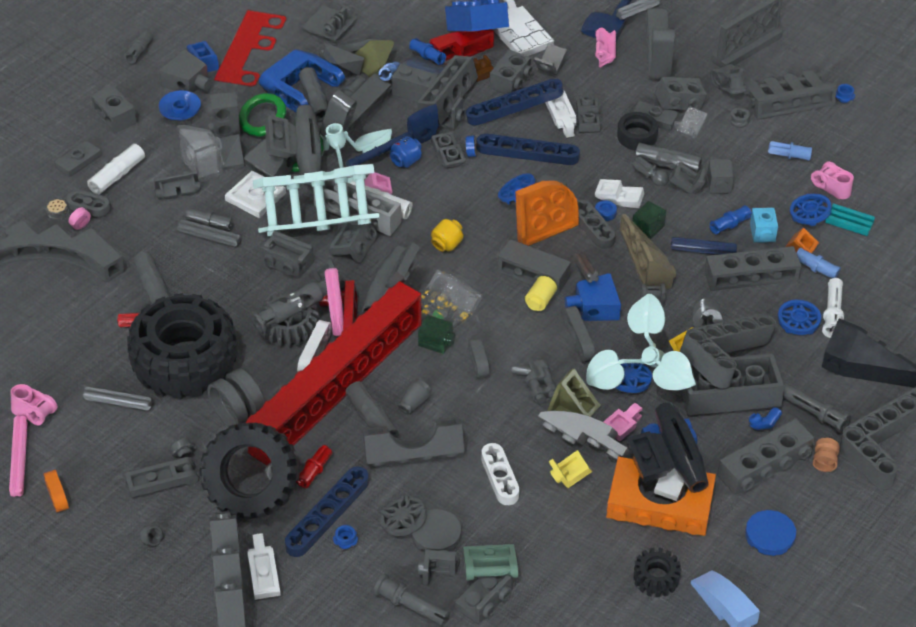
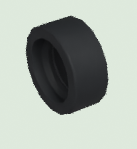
[617,112,658,150]

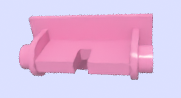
[595,28,616,68]

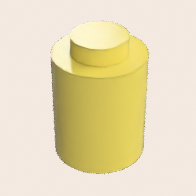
[525,276,557,311]

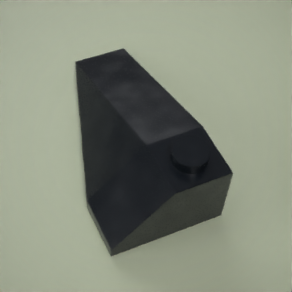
[822,318,916,388]

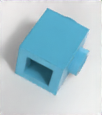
[750,208,778,243]

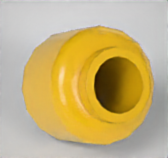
[431,219,464,252]

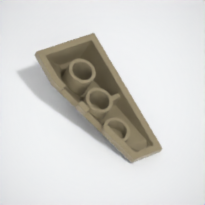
[620,214,676,289]

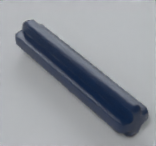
[671,237,737,255]

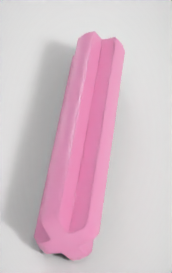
[325,268,344,336]

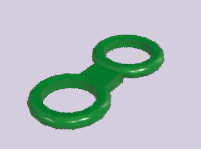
[239,93,324,172]

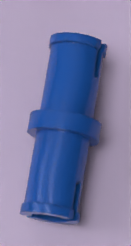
[409,38,446,65]
[710,205,752,234]

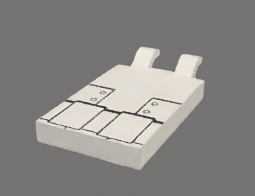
[492,0,554,56]

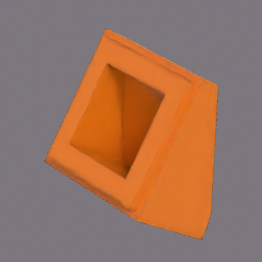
[785,228,819,253]

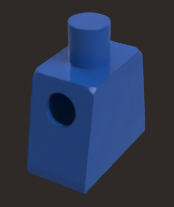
[564,273,621,321]

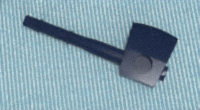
[581,0,631,41]
[346,104,439,167]

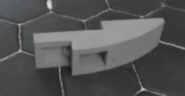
[538,411,632,460]

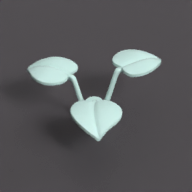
[320,123,392,183]
[586,294,696,390]

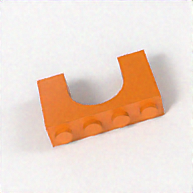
[606,456,716,536]

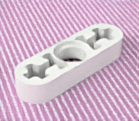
[297,320,332,372]
[481,443,519,505]

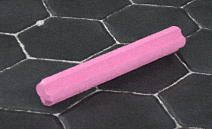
[9,415,28,497]

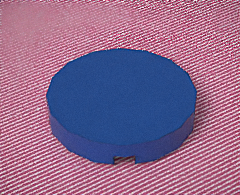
[745,510,796,556]

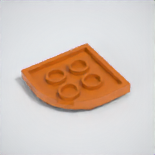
[515,180,579,246]

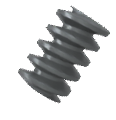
[693,298,723,328]

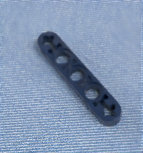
[466,79,564,125]
[477,134,580,165]
[285,466,369,557]

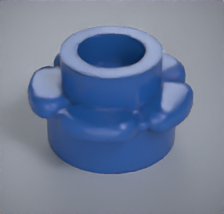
[836,84,855,103]
[333,525,358,549]

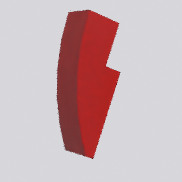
[430,29,494,61]

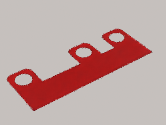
[214,10,286,86]

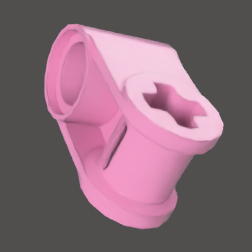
[811,161,854,199]
[11,384,58,425]

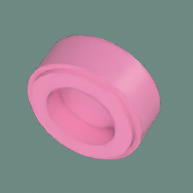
[68,207,91,230]

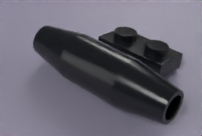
[626,402,709,493]

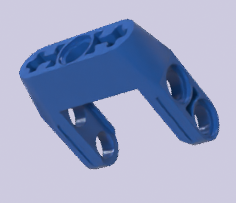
[259,49,345,112]

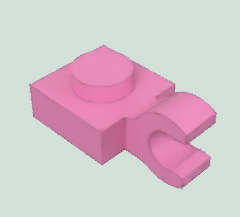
[603,403,643,442]

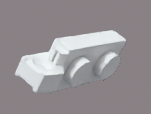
[545,91,576,138]
[248,533,281,600]

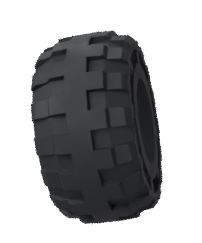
[127,293,238,399]

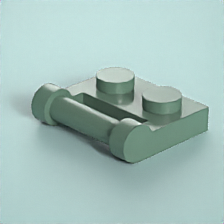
[463,544,518,580]

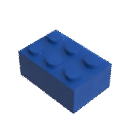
[445,0,509,31]

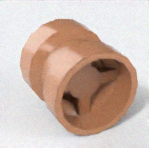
[813,438,840,472]

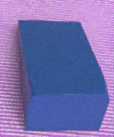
[187,41,219,72]

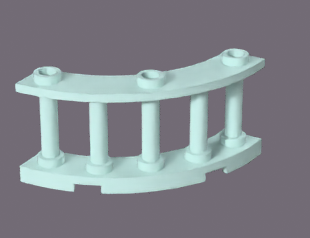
[253,164,379,236]

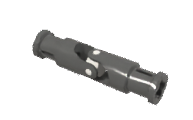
[250,277,327,333]

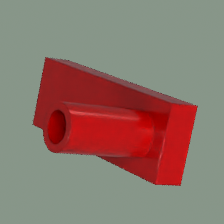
[319,280,358,330]

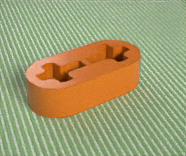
[43,470,69,513]

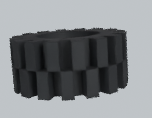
[633,548,681,597]

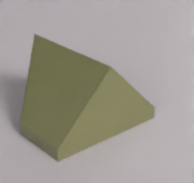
[354,40,394,77]
[547,369,601,417]

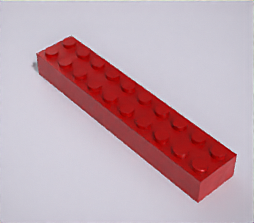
[246,281,421,465]

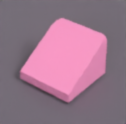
[364,172,392,194]

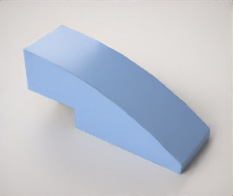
[691,570,760,627]

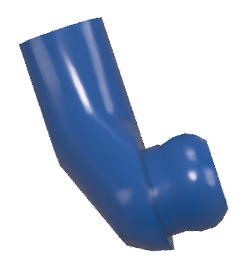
[749,407,782,430]

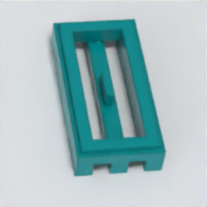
[825,203,875,236]

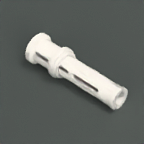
[822,278,844,338]

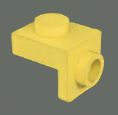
[549,450,592,488]

